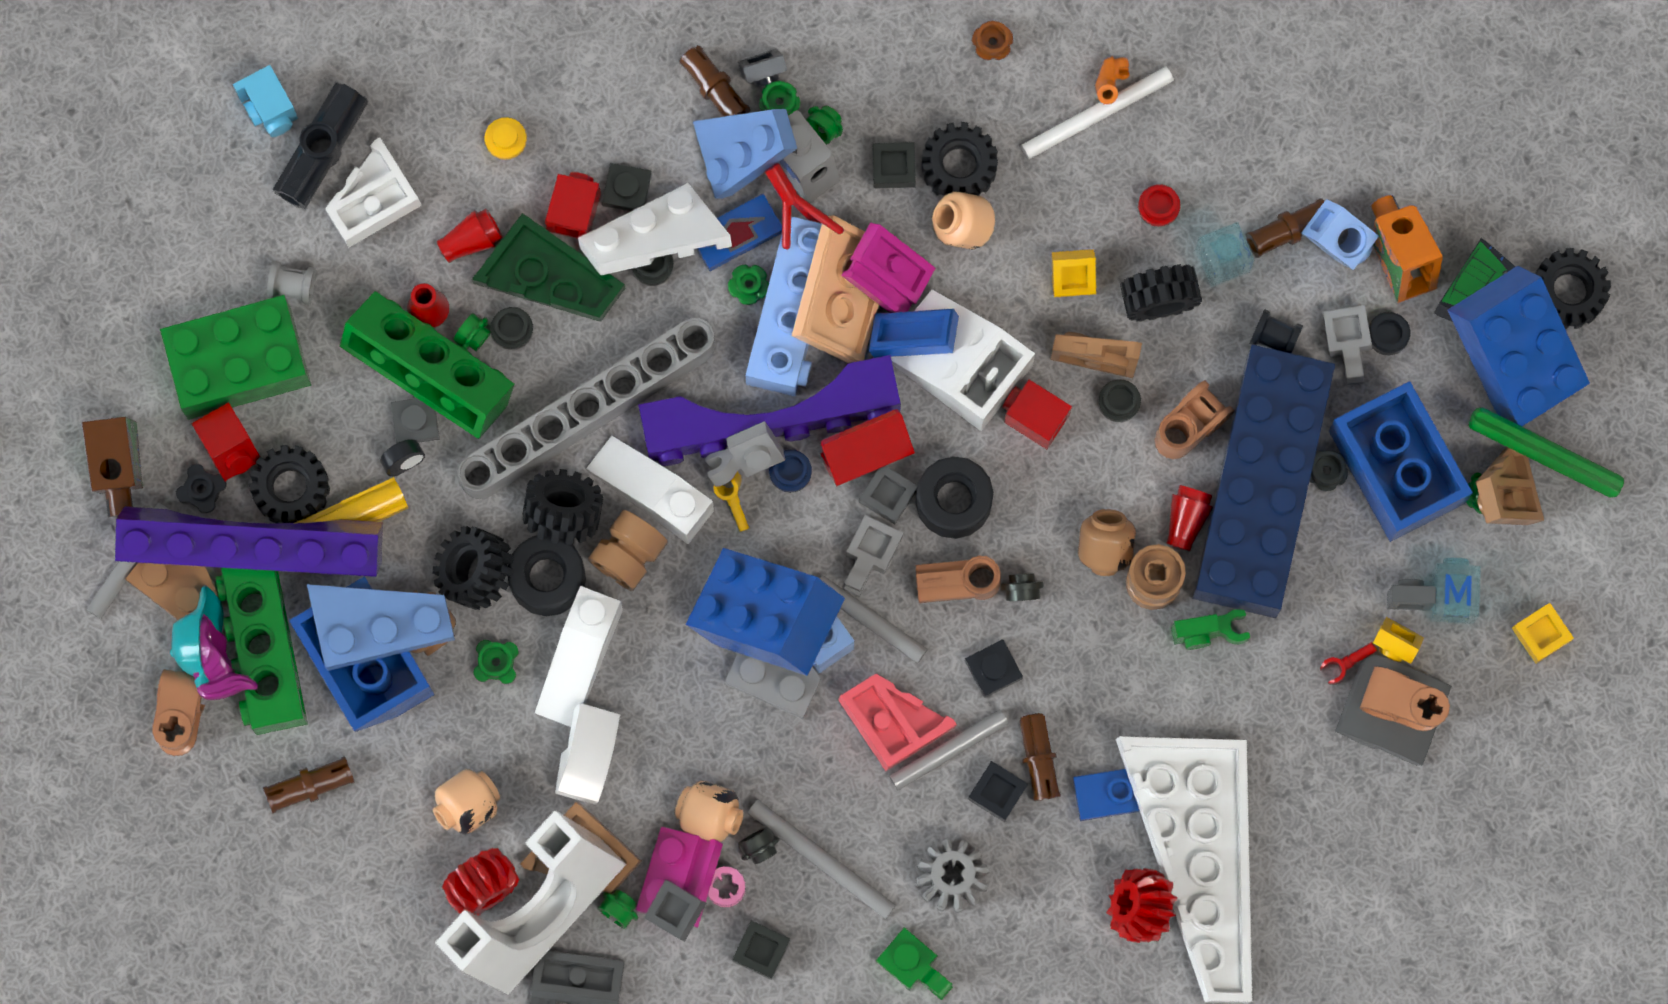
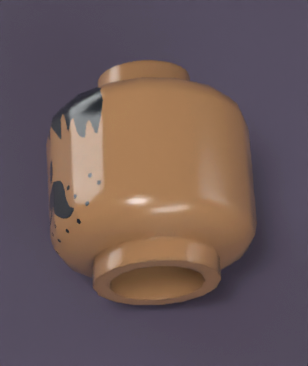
[1078,509,1136,576]

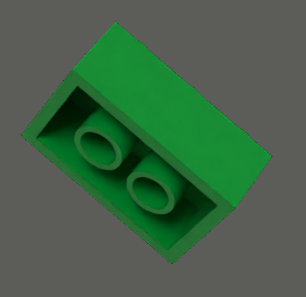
[160,295,312,420]

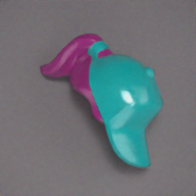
[170,585,258,700]

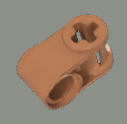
[1155,380,1235,459]
[1360,667,1450,731]
[152,669,205,756]

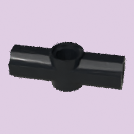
[273,82,368,209]

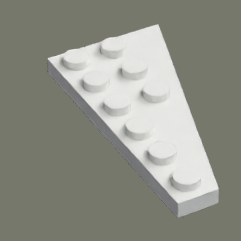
[1116,737,1252,1003]

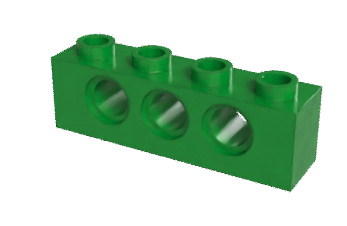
[339,291,515,439]
[215,568,308,735]

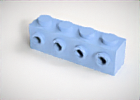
[745,216,822,397]

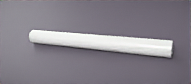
[1020,67,1174,160]

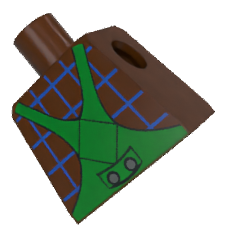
[82,417,143,517]

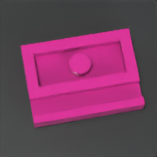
[841,223,936,313]
[636,827,723,928]

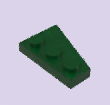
[472,213,626,322]

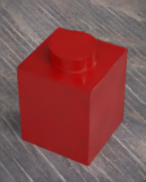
[545,172,601,239]
[1002,379,1072,450]
[191,402,260,482]

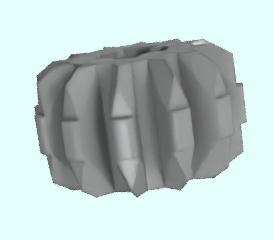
[916,838,990,913]

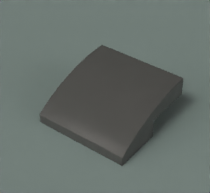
[1335,654,1452,766]
[530,951,624,1004]

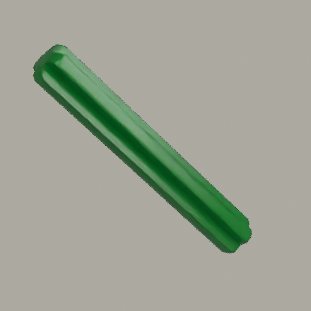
[1468,407,1625,498]

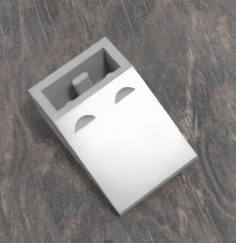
[891,290,1035,431]

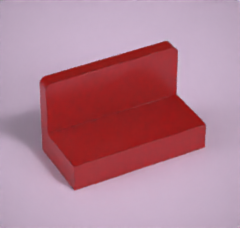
[820,409,915,487]

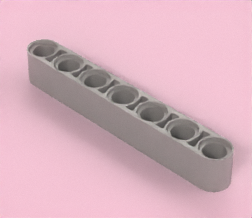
[458,318,715,499]

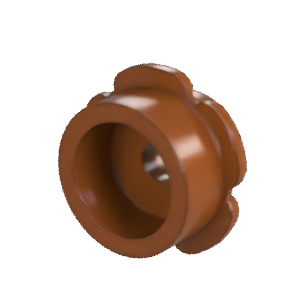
[972,21,1013,61]

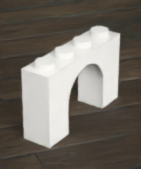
[435,810,626,995]

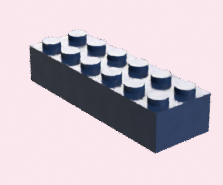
[1192,345,1335,618]

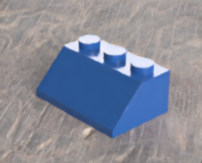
[289,576,434,732]

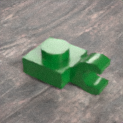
[1171,609,1250,650]
[876,927,953,1001]

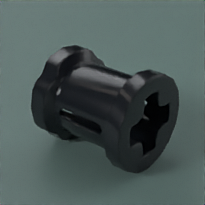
[1249,309,1304,353]

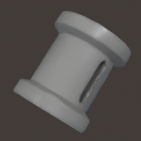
[267,261,317,305]

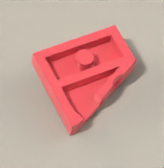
[838,674,957,771]

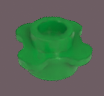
[473,640,519,684]

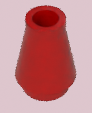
[437,209,503,263]
[407,283,449,328]
[1166,485,1213,552]

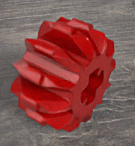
[442,848,520,916]
[1106,868,1178,943]

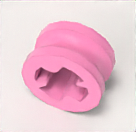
[708,867,745,907]

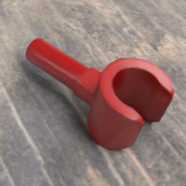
[1320,642,1377,685]

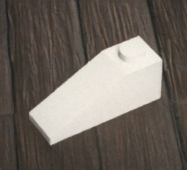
[586,436,714,544]
[535,586,623,727]

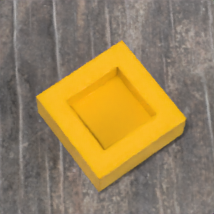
[1051,249,1096,297]
[1512,603,1574,664]
[1373,616,1424,664]

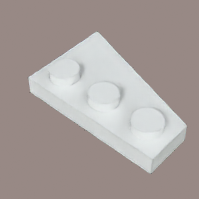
[578,183,732,275]

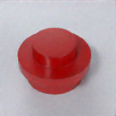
[1138,184,1181,227]

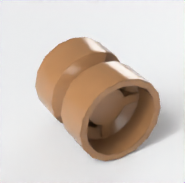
[588,510,668,591]
[1125,544,1186,610]

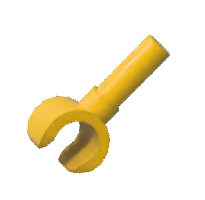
[713,471,749,532]

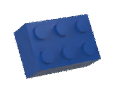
[1447,266,1590,426]
[1329,381,1473,542]
[685,548,845,676]

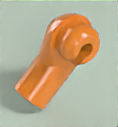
[1095,56,1130,105]

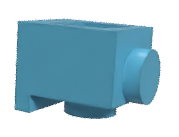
[233,65,298,137]

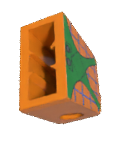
[1371,195,1443,303]

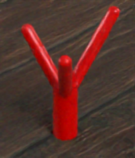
[764,163,844,250]

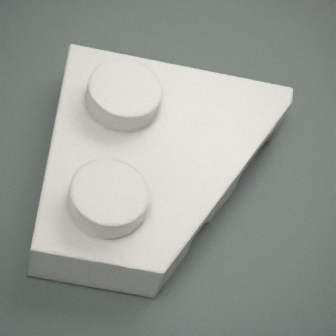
[325,137,422,248]

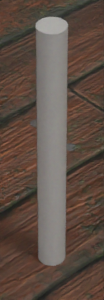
[747,800,896,919]

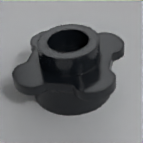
[176,464,227,514]

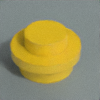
[484,118,527,160]

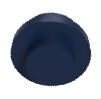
[769,450,812,493]

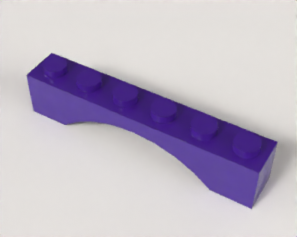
[638,355,901,466]
[115,507,383,577]

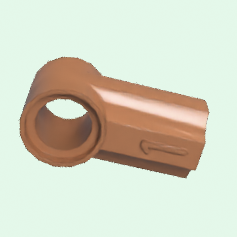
[915,556,1001,603]

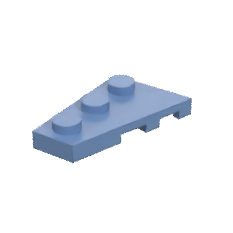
[693,109,797,199]
[307,584,455,671]

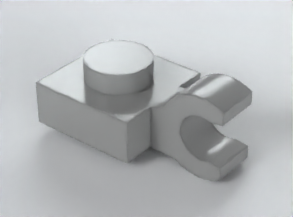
[1323,305,1372,385]
[705,421,785,487]
[844,515,904,597]

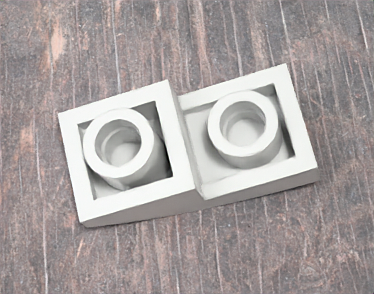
[555,703,620,805]

